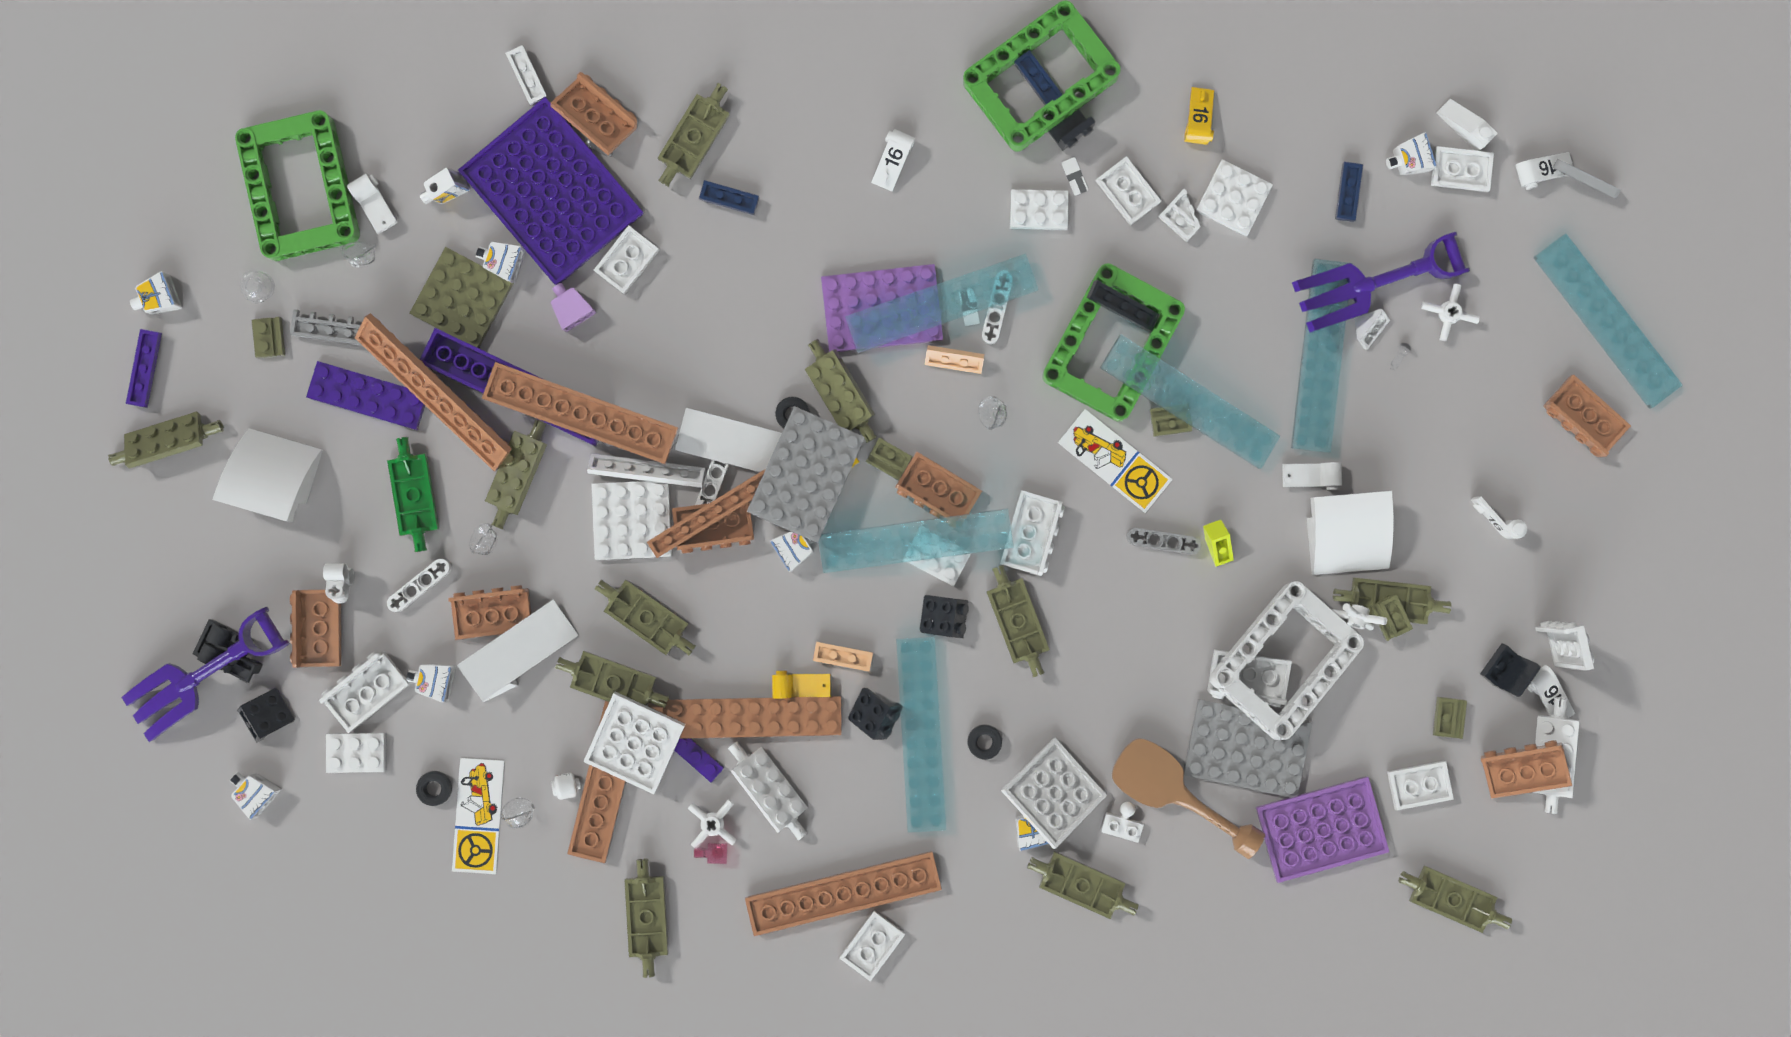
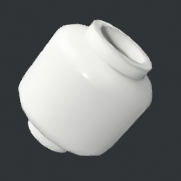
[551,773,581,800]

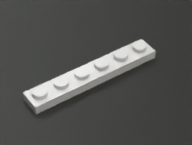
[587,454,705,488]

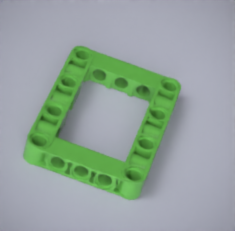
[963,0,1120,152]
[235,110,360,261]
[1042,263,1185,421]

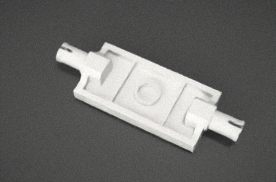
[1534,697,1580,814]
[728,741,808,840]

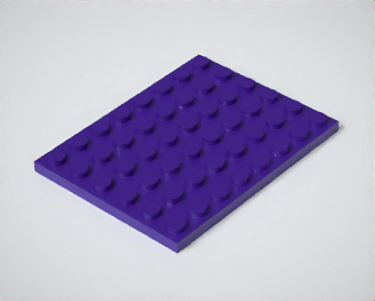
[458,97,644,286]

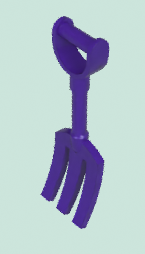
[1292,232,1470,333]
[121,607,290,742]

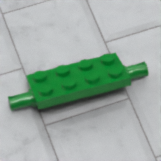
[387,437,439,552]

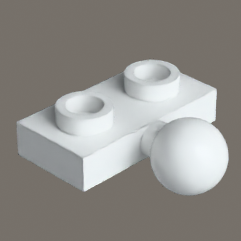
[1101,801,1144,843]

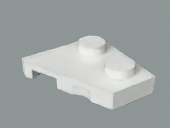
[1159,189,1201,242]

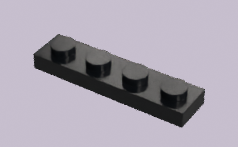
[1087,280,1159,332]

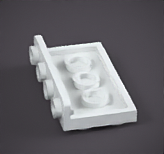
[1000,490,1065,576]
[1535,621,1594,670]
[1207,649,1292,707]
[319,651,410,733]

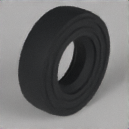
[775,397,810,429]
[967,725,1002,760]
[416,771,452,806]

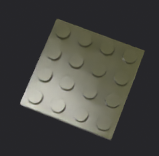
[409,247,514,348]

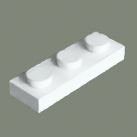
[505,45,548,106]

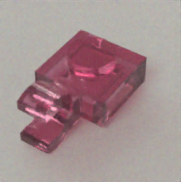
[694,843,728,864]

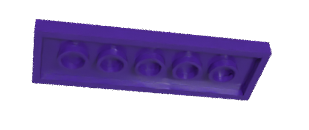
[306,361,425,430]

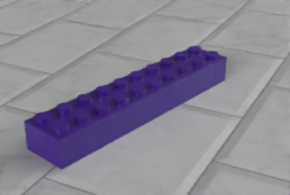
[420,328,599,446]

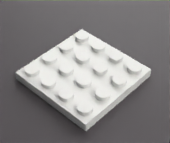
[591,481,672,560]
[584,692,686,794]
[1001,738,1107,849]

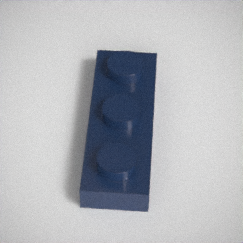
[1014,50,1063,105]
[1335,162,1363,222]
[699,180,760,215]

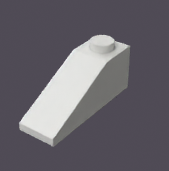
[1436,99,1498,151]

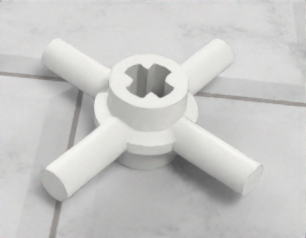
[1421,284,1480,341]
[1332,603,1387,630]
[688,799,737,849]

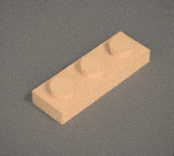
[925,345,984,374]
[813,642,873,672]

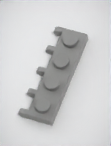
[290,309,362,345]

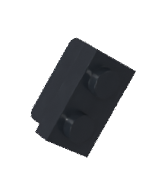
[1044,109,1096,151]
[920,595,969,638]
[1480,643,1541,697]
[848,688,903,740]

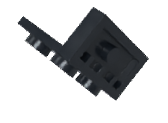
[237,688,295,743]

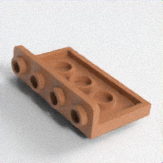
[551,72,637,155]
[1543,375,1631,457]
[895,452,982,528]
[672,502,754,554]
[448,585,531,640]
[290,590,341,668]
[1480,740,1572,799]

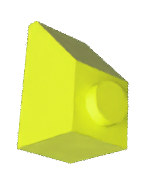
[1203,519,1234,567]

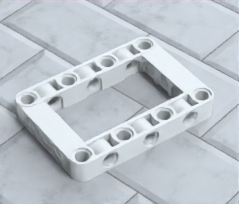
[1210,581,1364,740]

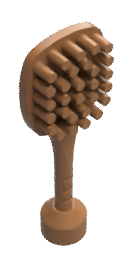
[1112,738,1265,859]

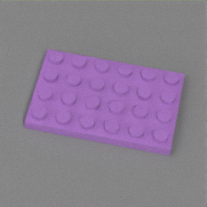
[821,264,943,352]
[1255,776,1389,883]

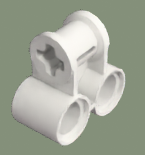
[323,563,354,604]

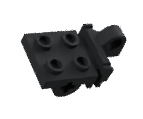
[192,619,263,683]

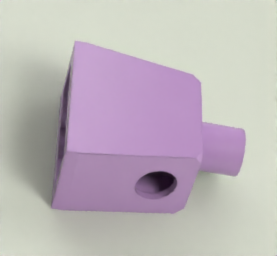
[551,283,596,332]

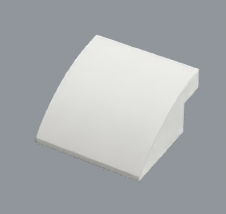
[212,428,323,522]
[1306,491,1393,575]

